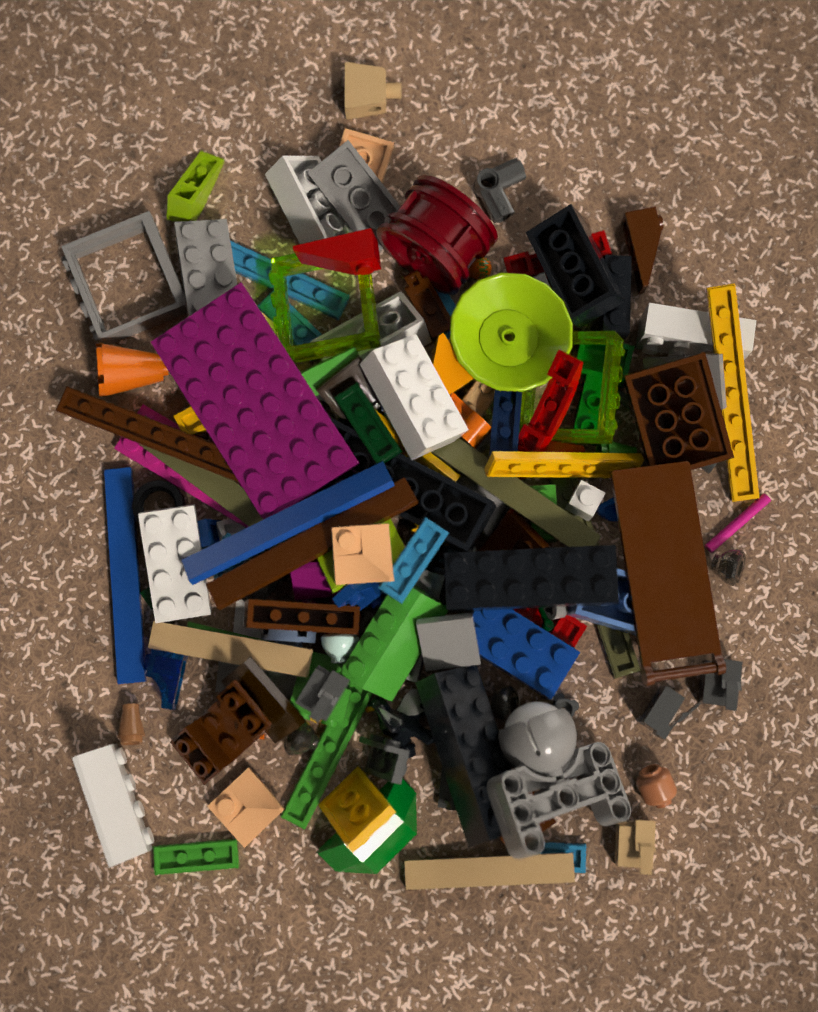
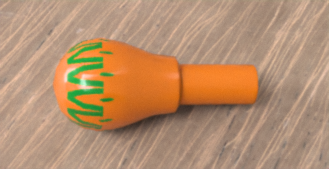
[468,257,492,280]

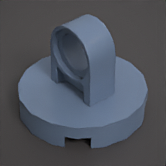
[261,629,316,648]

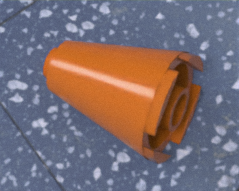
[96,343,169,397]

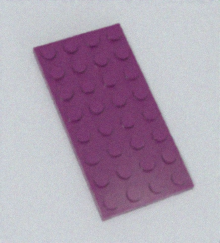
[151,282,360,520]

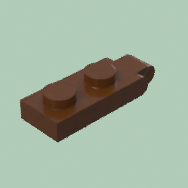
[403,270,451,341]

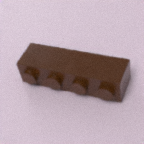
[243,599,360,635]

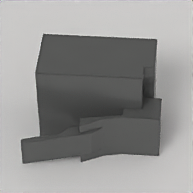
[698,659,743,711]
[295,665,350,723]
[638,686,700,740]

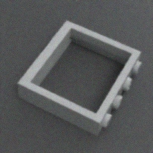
[61,211,187,345]

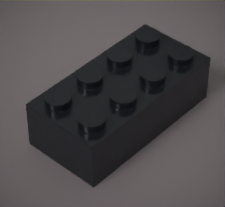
[525,204,625,329]

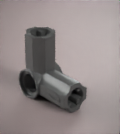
[473,157,526,224]

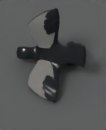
[366,688,434,758]

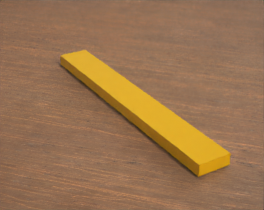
[706,283,760,502]

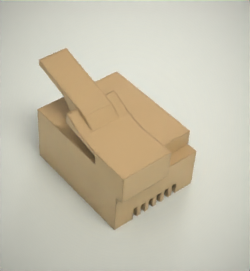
[614,819,656,875]

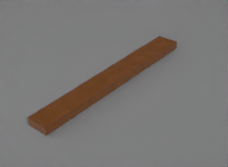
[56,386,239,483]
[206,477,419,611]

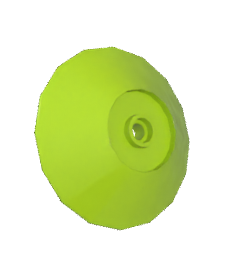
[450,273,573,392]

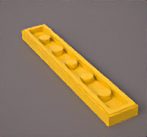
[484,451,644,478]

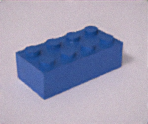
[473,609,580,700]

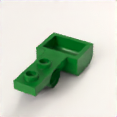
[571,334,634,446]

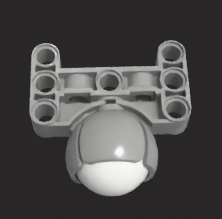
[487,702,631,859]

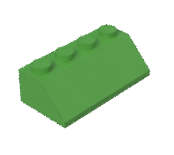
[339,585,449,702]

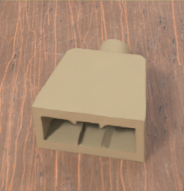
[345,62,401,119]

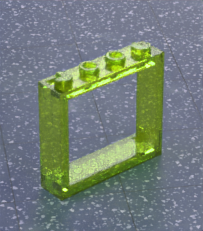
[268,253,381,363]
[519,331,625,444]

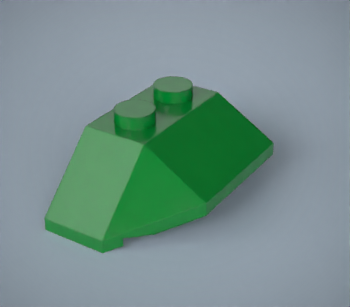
[316,778,417,874]

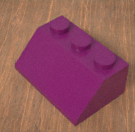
[291,562,343,604]

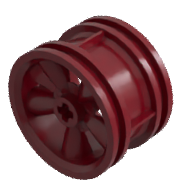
[376,175,498,295]

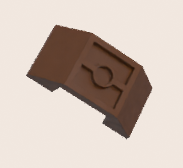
[170,680,272,785]

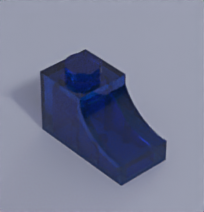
[143,649,188,710]

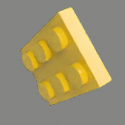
[318,766,396,853]

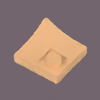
[331,524,394,585]
[207,767,285,848]

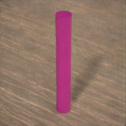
[704,493,771,553]

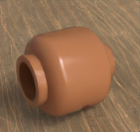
[636,764,677,808]

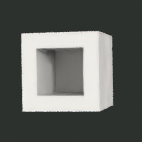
[565,480,605,521]

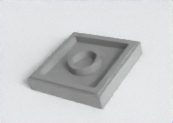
[416,612,481,671]

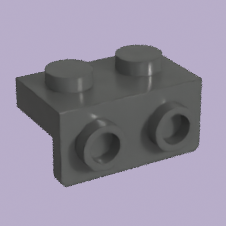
[359,734,410,785]

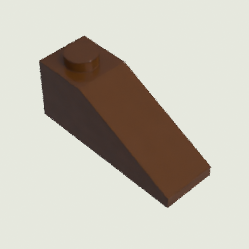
[621,206,664,294]

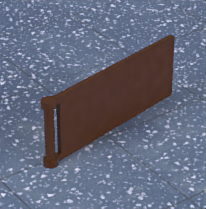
[610,461,726,686]

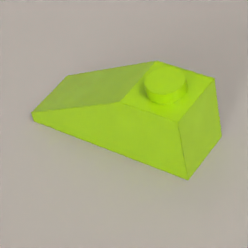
[167,151,224,222]

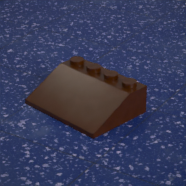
[622,352,734,470]

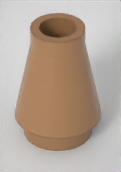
[117,703,145,745]

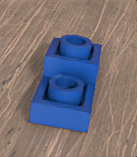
[332,582,387,611]

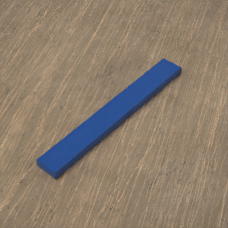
[182,461,395,585]
[104,467,147,684]

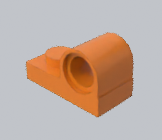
[450,393,492,449]

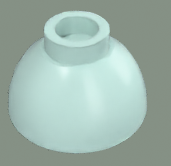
[321,634,359,663]

